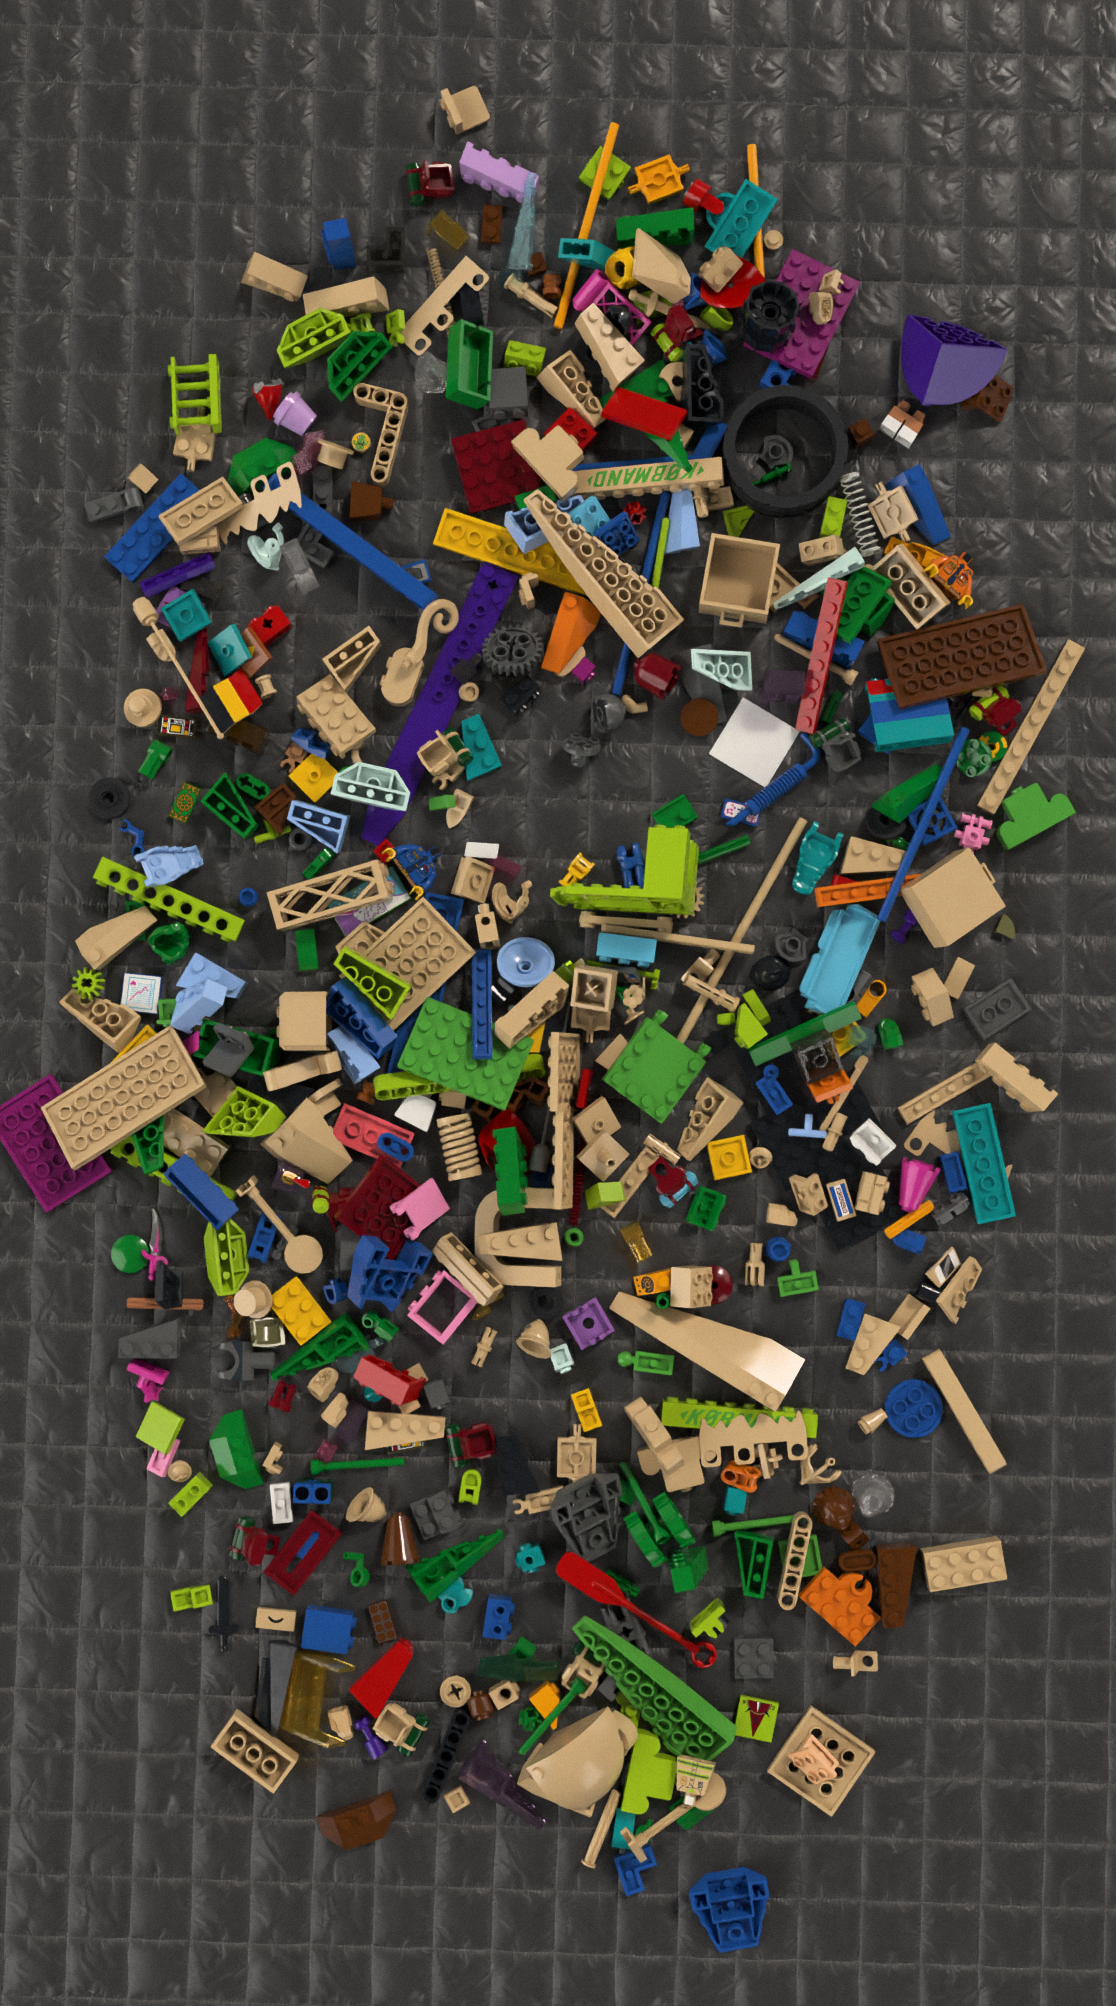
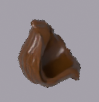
[812,1486,856,1530]

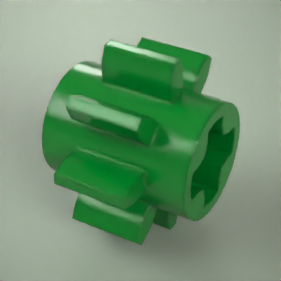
[518,1706,542,1732]

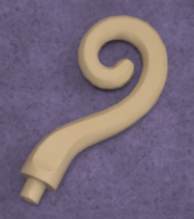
[402,599,459,669]

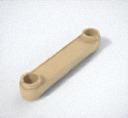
[579,911,673,933]

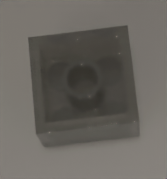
[790,1029,843,1085]

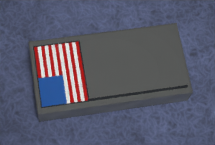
[600,966,642,983]

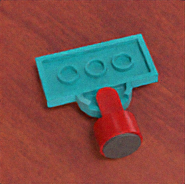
[682,178,778,258]

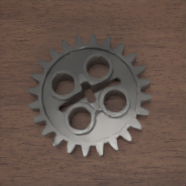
[482,624,544,676]

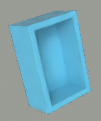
[596,932,657,968]

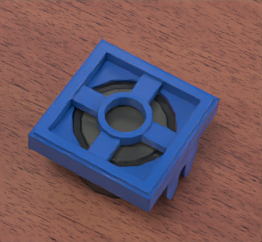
[907,797,957,846]

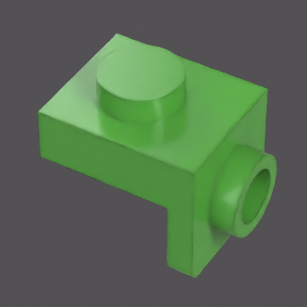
[157,998,177,1027]

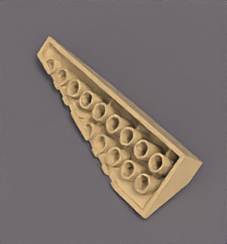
[609,1292,805,1412]

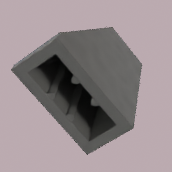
[340,1223,361,1270]

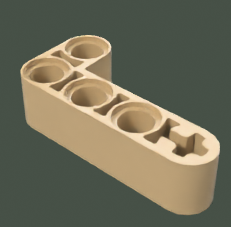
[263,1050,342,1091]

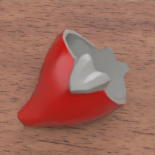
[252,378,284,420]

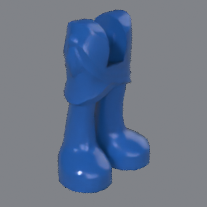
[616,843,645,889]

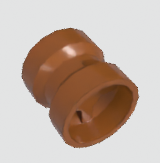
[543,274,561,299]
[356,1080,376,1105]

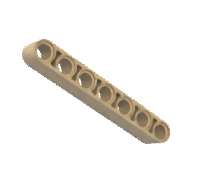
[922,1349,1007,1474]

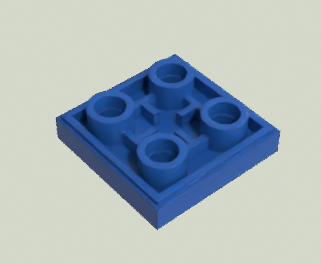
[593,511,640,556]

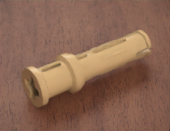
[504,273,558,318]
[683,974,740,1013]

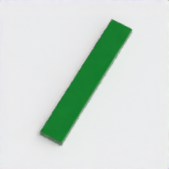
[748,1001,862,1066]

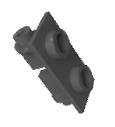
[929,1191,970,1226]

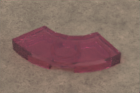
[292,430,325,476]

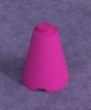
[899,1157,940,1213]

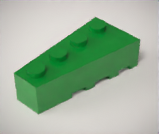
[616,207,694,248]
[667,1546,709,1593]

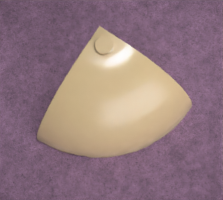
[526,1707,624,1810]

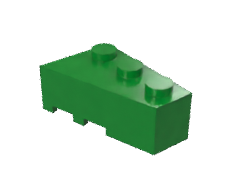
[200,773,259,841]

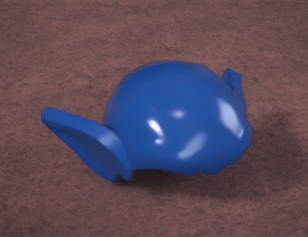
[683,273,708,309]

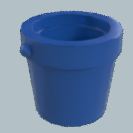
[764,1236,791,1262]

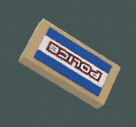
[826,1179,856,1221]

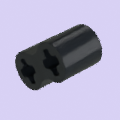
[492,976,519,1010]

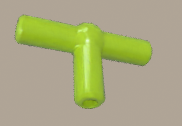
[254,818,292,844]

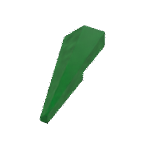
[270,1312,369,1381]
[405,1529,505,1603]

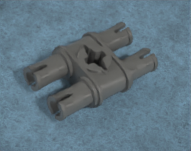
[600,1597,651,1655]

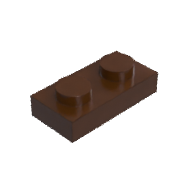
[481,204,503,245]

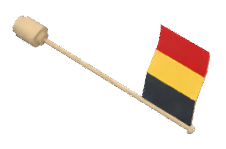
[132,597,263,739]

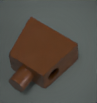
[350,481,394,522]

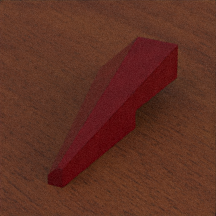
[185,626,209,714]

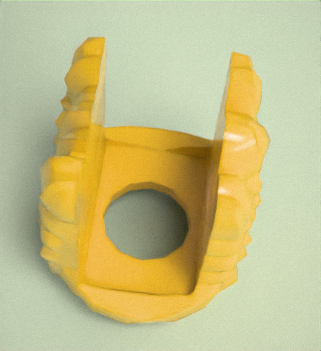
[605,246,643,289]

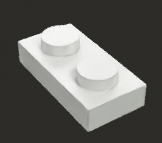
[270,1482,294,1524]

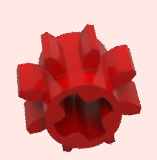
[622,501,646,525]

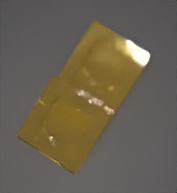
[429,210,470,250]
[472,1289,505,1321]

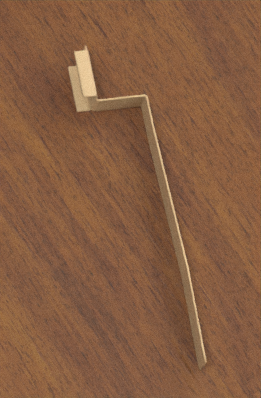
[819,1055,869,1131]

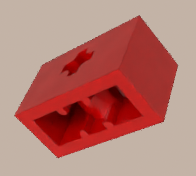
[247,605,293,648]

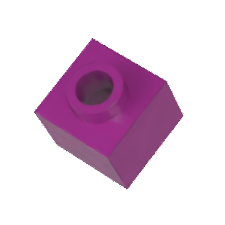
[572,657,596,684]

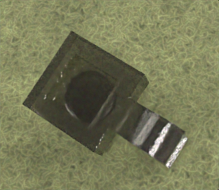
[449,652,483,685]

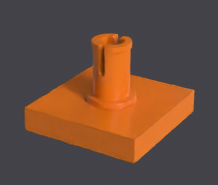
[803,1062,853,1104]

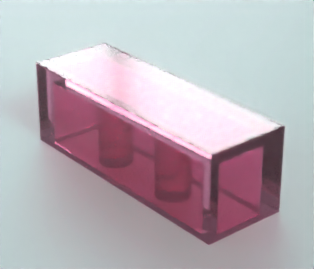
[484,854,522,878]

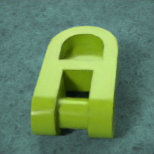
[459,1469,482,1505]

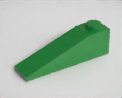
[131,1115,164,1175]

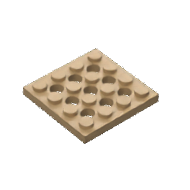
[767,1705,876,1817]

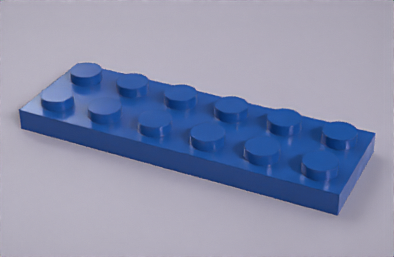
[104,473,200,583]

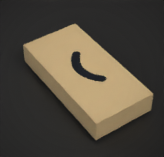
[255,1607,297,1632]

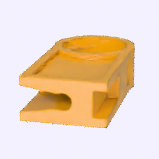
[856,980,887,1018]

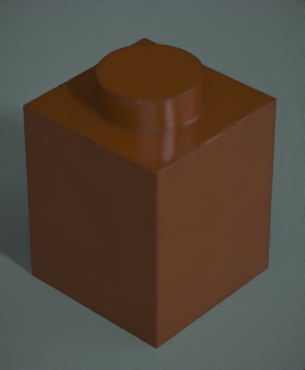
[846,418,874,450]

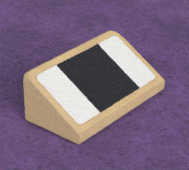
[925,1247,961,1288]

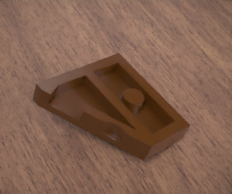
[254,783,296,836]

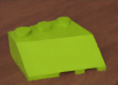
[202,1086,286,1137]

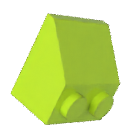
[734,1003,768,1049]

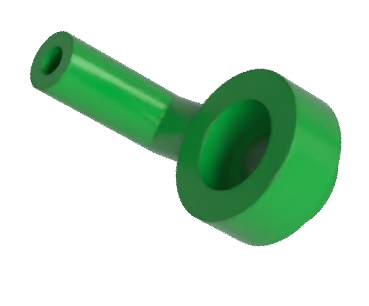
[343,1552,369,1587]

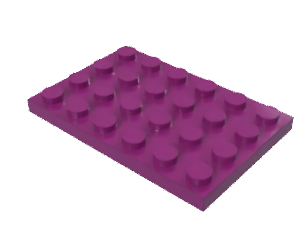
[743,249,860,379]
[0,1074,113,1213]

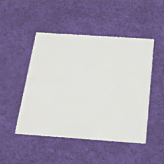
[709,697,800,787]

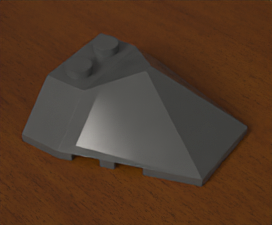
[550,1473,622,1562]

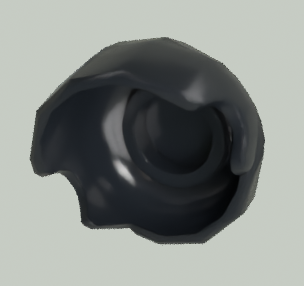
[605,305,633,336]

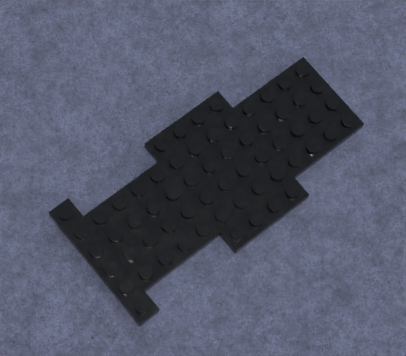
[704,989,906,1251]

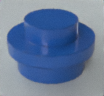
[239,888,258,907]

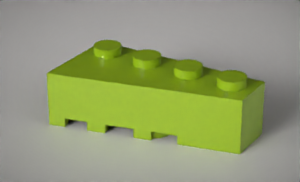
[334,946,413,1020]

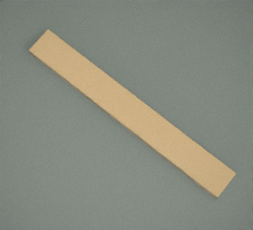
[601,924,755,954]

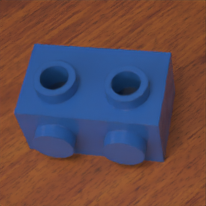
[483,1594,515,1640]

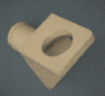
[681,949,720,991]
[833,1650,878,1676]

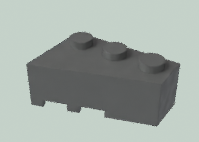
[118,1317,181,1359]

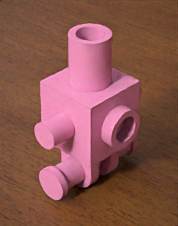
[954,813,992,854]

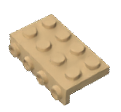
[296,674,376,759]

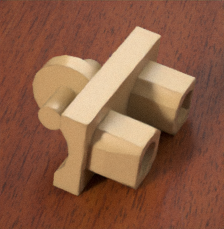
[749,1443,783,1479]

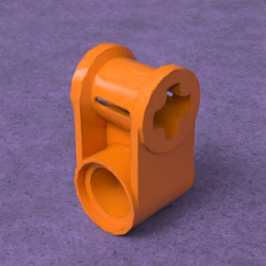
[721,1460,761,1493]

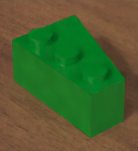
[734,1530,774,1599]

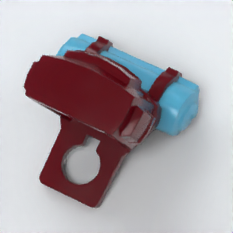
[648,1157,698,1208]

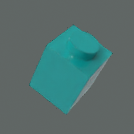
[723,1484,747,1516]

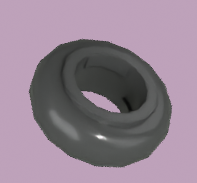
[289,827,312,851]

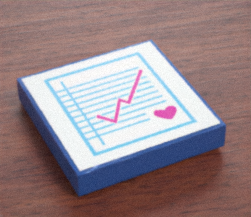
[120,972,163,1015]

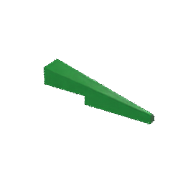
[644,397,693,473]

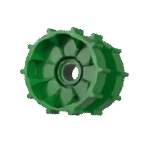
[623,1492,696,1568]

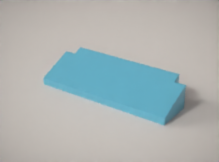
[799,904,880,1015]

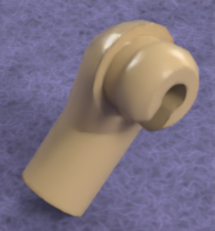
[621,694,648,714]

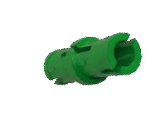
[656,1293,670,1309]

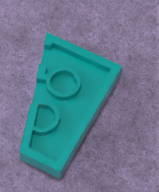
[461,714,502,782]

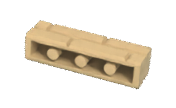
[431,1232,504,1306]

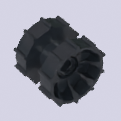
[738,278,802,354]

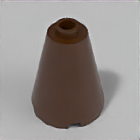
[381,1512,420,1566]

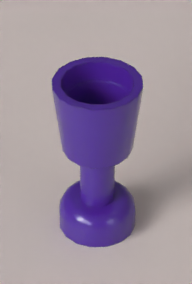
[890,908,918,945]
[353,1715,388,1760]

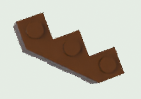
[472,1077,550,1122]

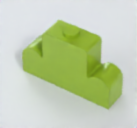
[620,1728,677,1814]

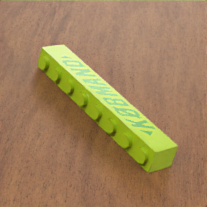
[661,1397,818,1438]

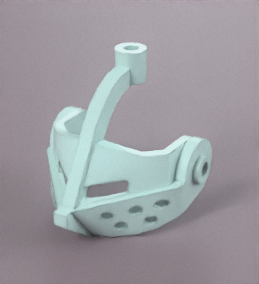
[247,523,284,571]

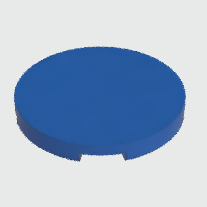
[884,1379,943,1438]

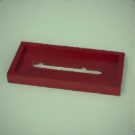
[263,1509,342,1596]

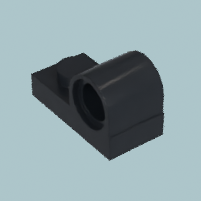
[914,1261,941,1304]

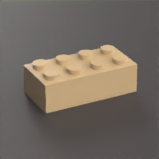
[871,544,951,630]
[920,1536,1007,1592]
[211,1709,299,1794]

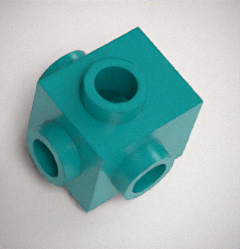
[515,1542,545,1573]

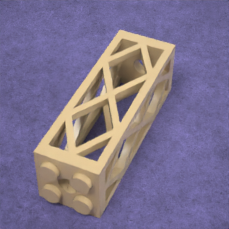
[266,859,395,932]

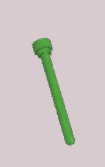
[711,1515,804,1537]

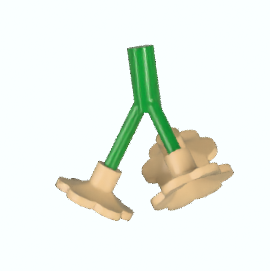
[615,977,645,1025]

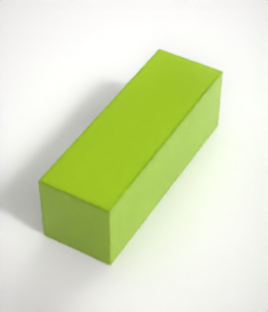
[743,989,771,1026]

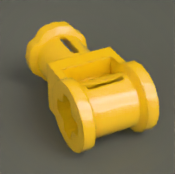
[558,852,595,886]

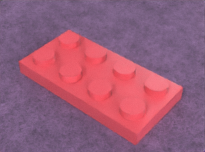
[333,1103,415,1168]

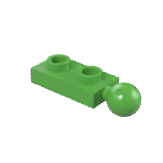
[617,1350,674,1375]

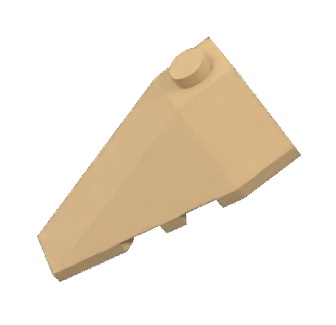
[75,906,158,970]
[59,989,141,1053]
[677,1077,743,1161]

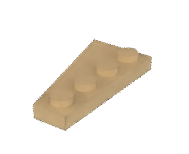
[365,1410,446,1450]

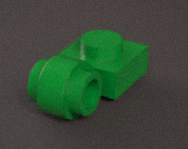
[362,1311,399,1342]

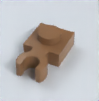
[280,741,310,774]

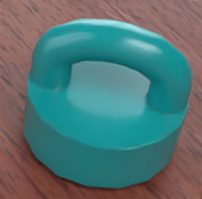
[364,1387,382,1402]

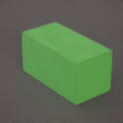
[429,795,456,811]

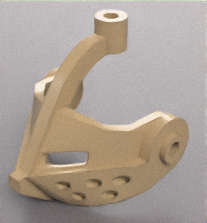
[492,880,532,924]
[799,1443,841,1485]

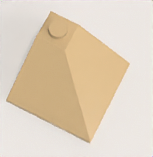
[632,228,691,304]

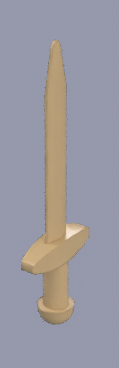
[628,289,710,330]

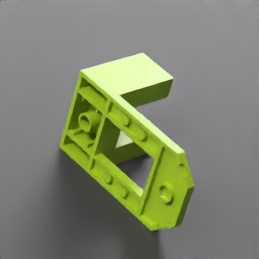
[550,825,699,915]

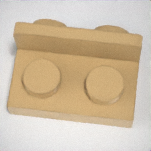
[789,1173,828,1216]

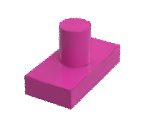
[127,1358,170,1389]

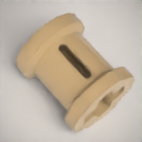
[255,674,277,699]

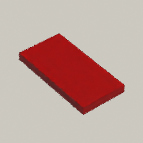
[601,387,687,441]

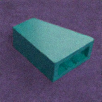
[558,238,614,270]

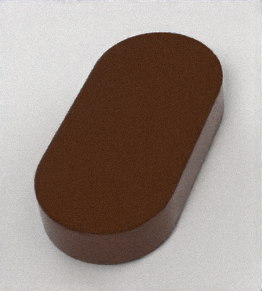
[838,1549,877,1572]

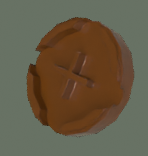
[680,698,718,736]

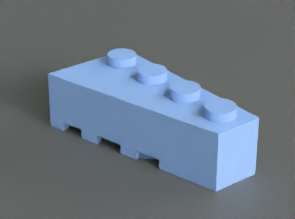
[504,495,584,554]

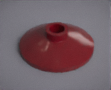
[707,1265,733,1304]

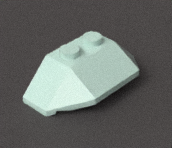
[331,762,410,812]

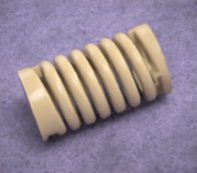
[436,1113,482,1181]

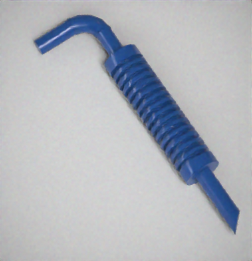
[724,732,821,826]

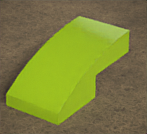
[170,1584,213,1611]

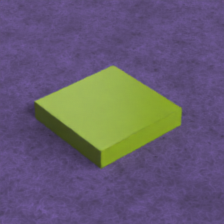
[136,1402,185,1454]

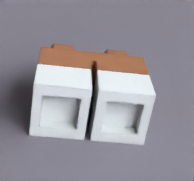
[879,400,925,449]

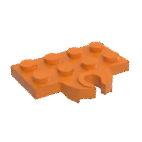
[798,1566,881,1647]

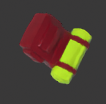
[651,305,702,363]
[969,685,1022,736]
[311,1185,355,1233]

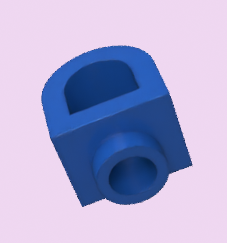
[323,1277,349,1304]

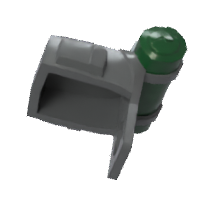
[809,718,861,772]

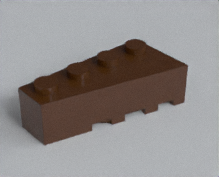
[875,1542,917,1628]

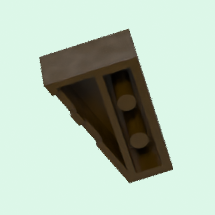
[208,718,272,757]

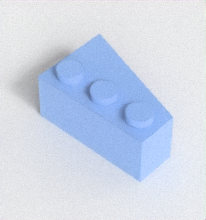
[326,1026,381,1085]

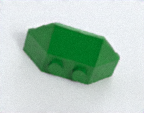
[327,331,393,402]
[227,438,302,497]
[209,1409,264,1489]

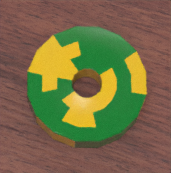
[979,732,1007,763]

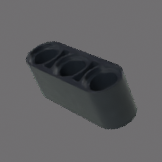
[459,276,484,326]

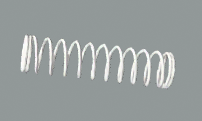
[839,472,881,557]

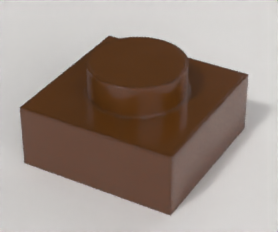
[523,252,547,277]

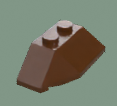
[317,1790,397,1850]

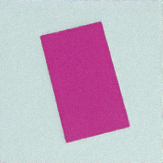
[182,1030,199,1055]

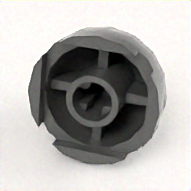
[591,694,626,733]

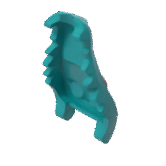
[792,821,844,895]

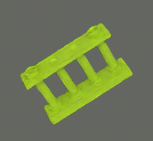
[168,354,222,436]

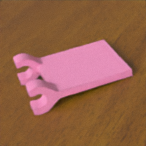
[389,1178,450,1240]

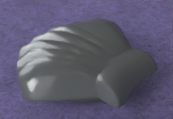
[759,435,793,469]
[775,928,809,962]

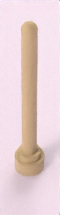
[774,634,859,686]

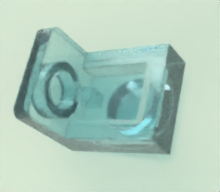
[847,1025,877,1048]

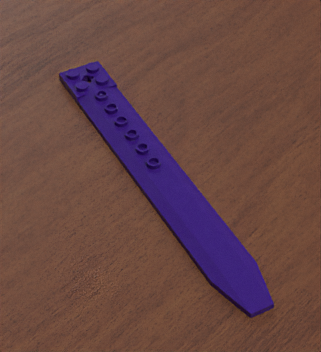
[361,562,519,846]

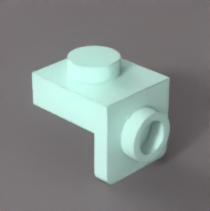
[550,1343,575,1374]

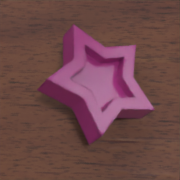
[141,1381,163,1403]

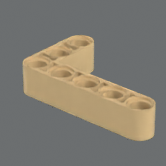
[353,383,408,487]

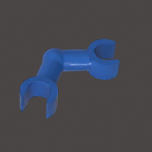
[118,819,145,855]

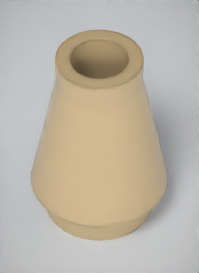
[858,1408,888,1435]

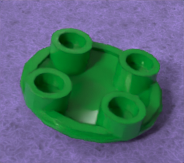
[956,739,992,777]
[111,1235,150,1273]

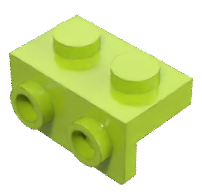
[503,340,546,377]

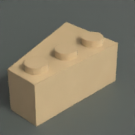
[241,252,308,302]
[839,836,906,876]

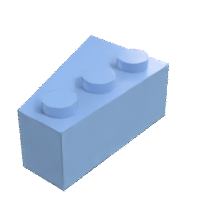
[287,800,350,853]
[176,953,248,999]
[170,979,227,1035]

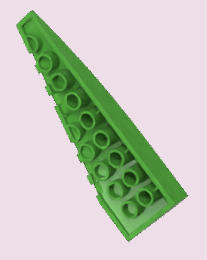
[572,1615,737,1761]

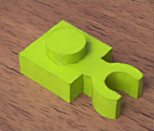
[386,309,405,347]

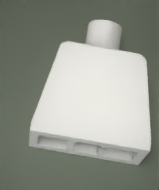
[394,1094,437,1132]

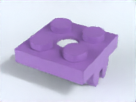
[562,1297,615,1350]

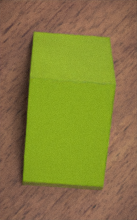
[585,1182,626,1210]

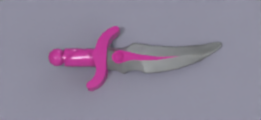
[141,1208,168,1281]

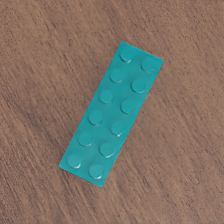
[952,1103,1016,1224]

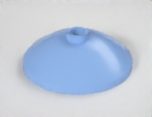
[497,937,555,987]

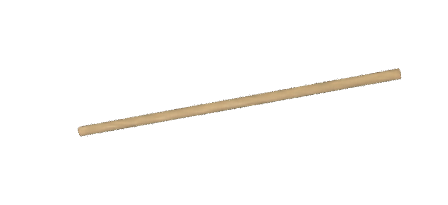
[676,817,808,1044]

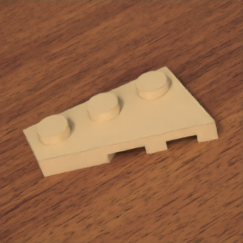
[936,1256,982,1324]
[846,1314,902,1375]

